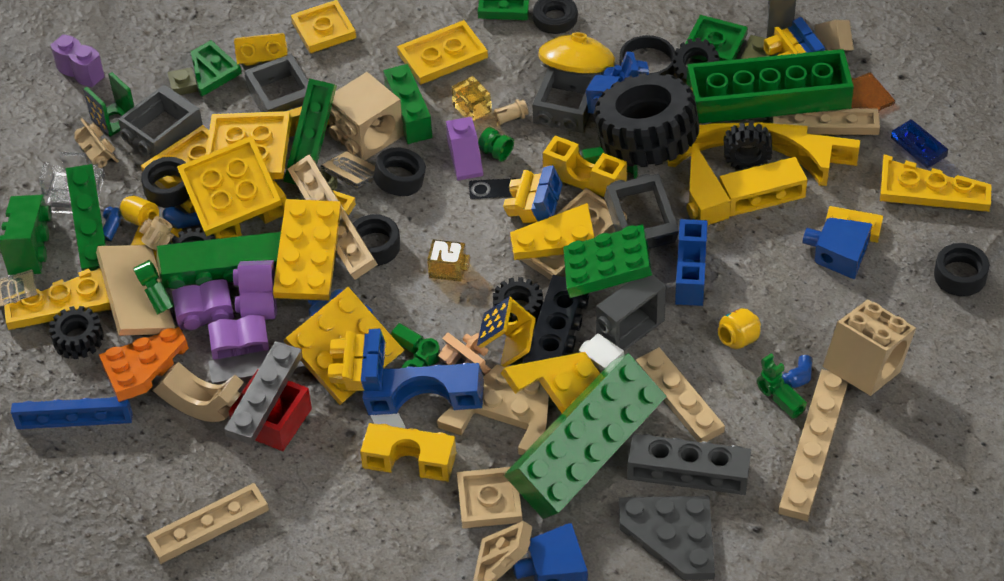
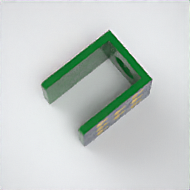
[83,72,135,137]

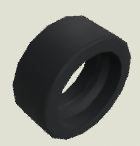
[373,147,426,196]
[141,157,190,208]
[353,214,401,266]
[934,243,990,296]

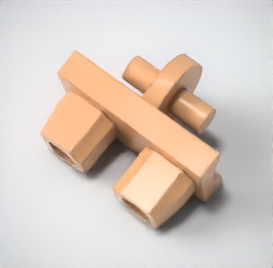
[438,332,491,375]

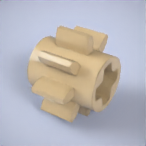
[139,216,175,250]

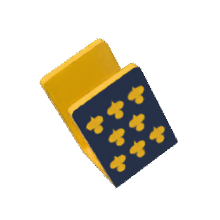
[477,296,536,367]

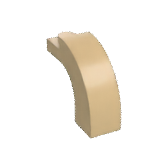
[152,362,244,422]

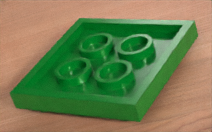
[563,224,652,298]

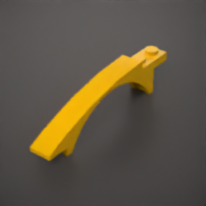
[668,122,860,186]

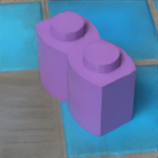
[50,35,105,87]
[233,260,277,320]
[172,280,234,330]
[208,315,269,360]

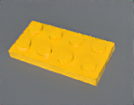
[273,199,341,301]

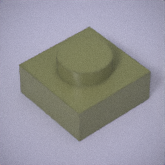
[167,67,198,95]

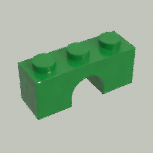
[383,64,433,144]

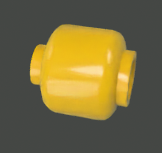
[718,308,761,349]

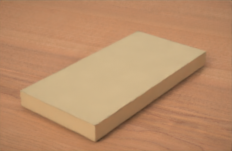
[520,188,627,280]
[96,245,175,336]

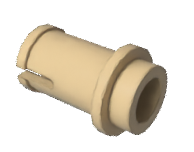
[494,99,529,125]

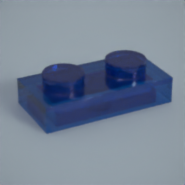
[891,119,948,169]

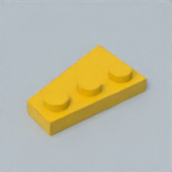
[510,203,595,260]

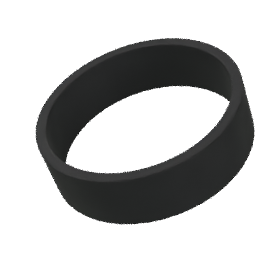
[619,35,675,76]

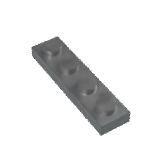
[224,341,303,445]

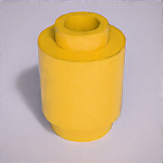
[120,196,159,227]

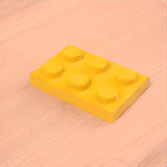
[397,20,488,85]

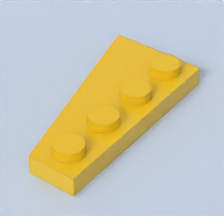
[880,154,992,212]

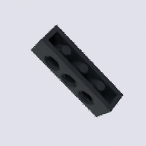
[524,275,589,363]

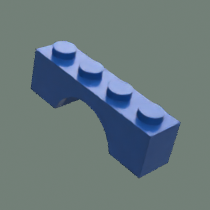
[362,363,484,415]

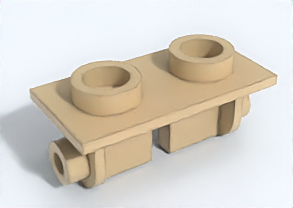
[74,118,119,168]

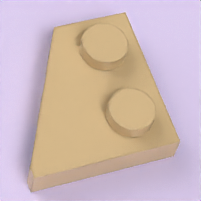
[473,521,532,581]

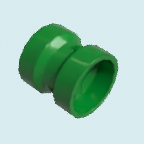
[478,127,514,162]

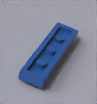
[11,396,133,429]

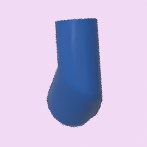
[103,206,122,241]
[162,207,201,229]
[782,355,813,388]

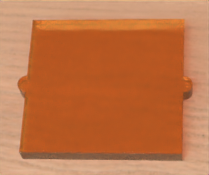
[851,72,895,112]

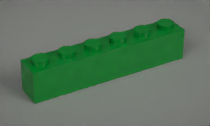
[157,232,281,289]

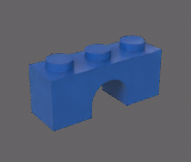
[675,219,708,306]

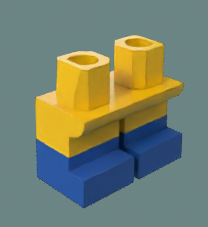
[763,17,825,56]
[503,165,563,223]
[328,328,386,391]

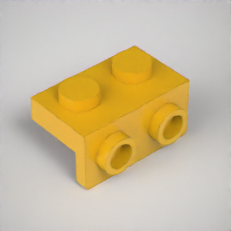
[234,33,288,65]

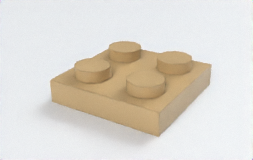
[457,467,522,529]

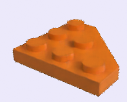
[99,327,189,402]

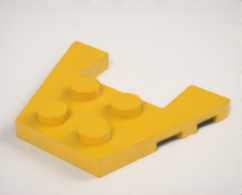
[501,352,600,413]

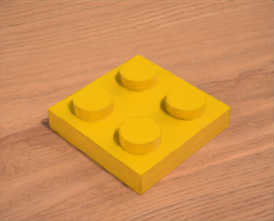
[291,0,356,53]

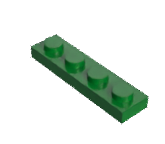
[283,78,337,185]
[65,164,106,271]

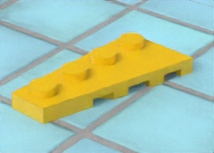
[4,268,111,330]

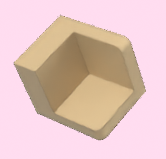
[814,20,854,51]

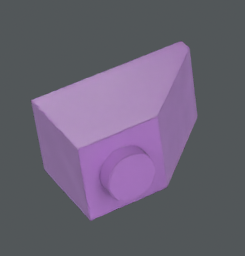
[446,117,483,181]

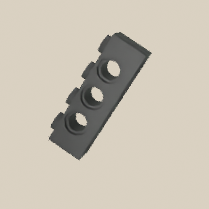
[627,434,751,495]

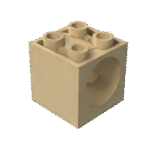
[329,72,404,161]
[823,299,916,396]

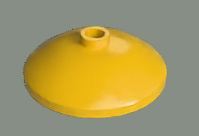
[538,32,615,73]

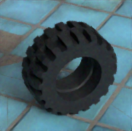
[594,73,700,167]

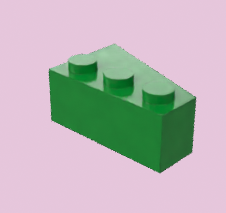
[0,195,52,275]

